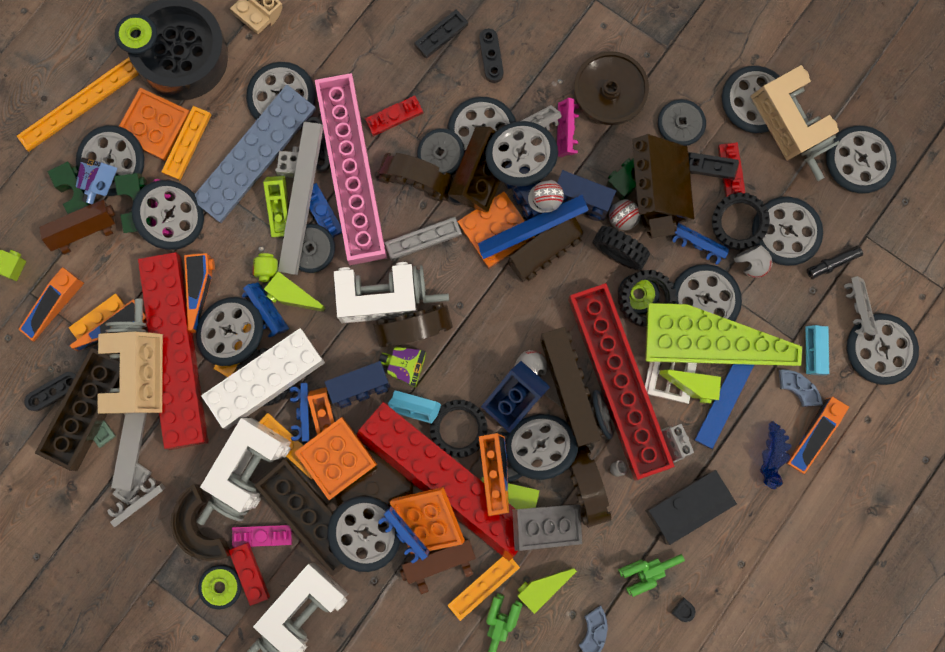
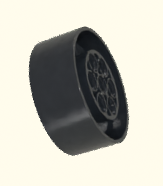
[128,0,228,100]

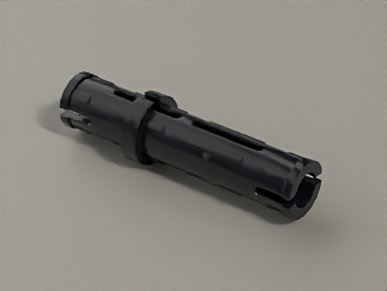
[807,245,863,280]

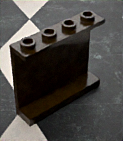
[632,134,695,223]

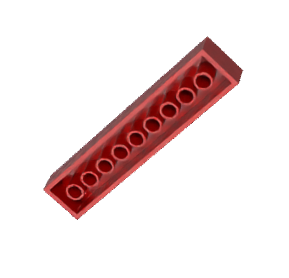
[138,252,209,450]
[568,283,675,481]
[357,402,518,561]

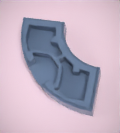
[778,370,823,407]
[578,605,608,652]

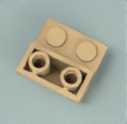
[230,0,282,35]

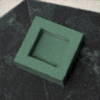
[94,421,116,448]

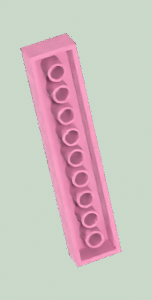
[315,73,387,265]

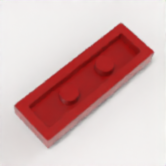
[228,542,270,606]

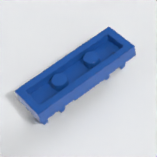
[309,183,342,238]
[673,223,729,265]
[242,282,289,337]
[290,383,309,444]
[378,506,430,563]

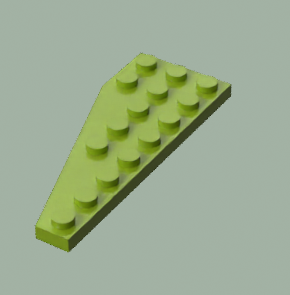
[645,303,802,366]

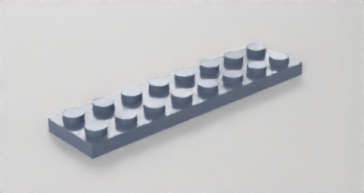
[195,85,316,223]

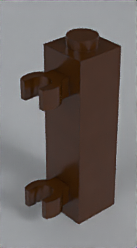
[39,199,116,255]
[400,539,476,594]

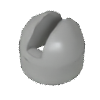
[610,460,627,477]

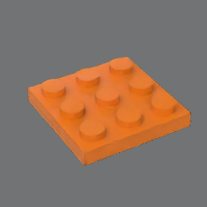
[119,88,190,161]
[457,191,536,269]
[294,417,377,500]
[390,487,465,555]

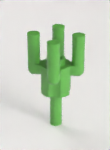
[618,554,685,597]
[486,593,523,652]

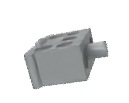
[275,146,299,178]
[661,424,694,463]

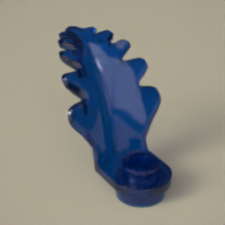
[760,421,792,489]

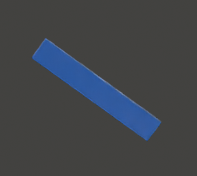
[478,195,589,259]
[694,364,754,449]

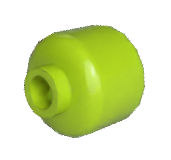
[253,253,278,282]

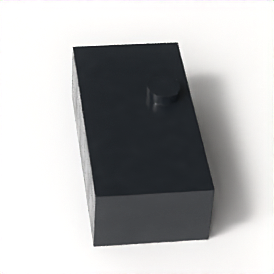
[645,470,737,545]

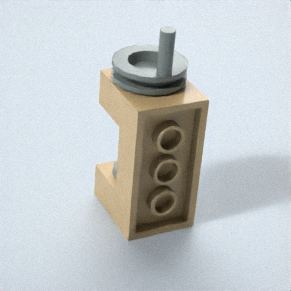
[750,65,840,181]
[98,299,163,414]

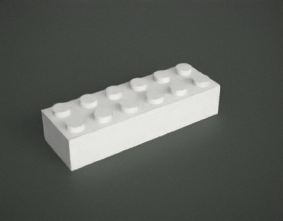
[201,328,325,430]

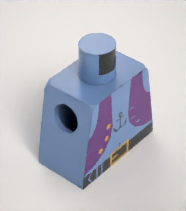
[76,158,117,204]

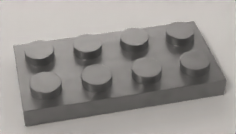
[512,504,582,551]

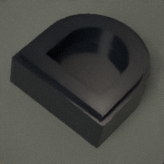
[671,597,696,622]

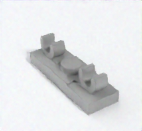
[513,105,562,140]
[844,276,878,335]
[107,477,166,527]

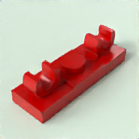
[365,96,423,137]
[718,142,745,197]

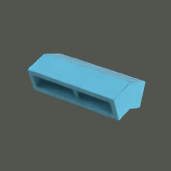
[805,325,829,375]
[388,390,441,424]

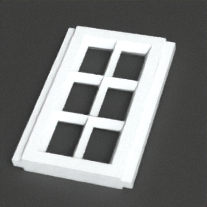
[645,362,697,404]

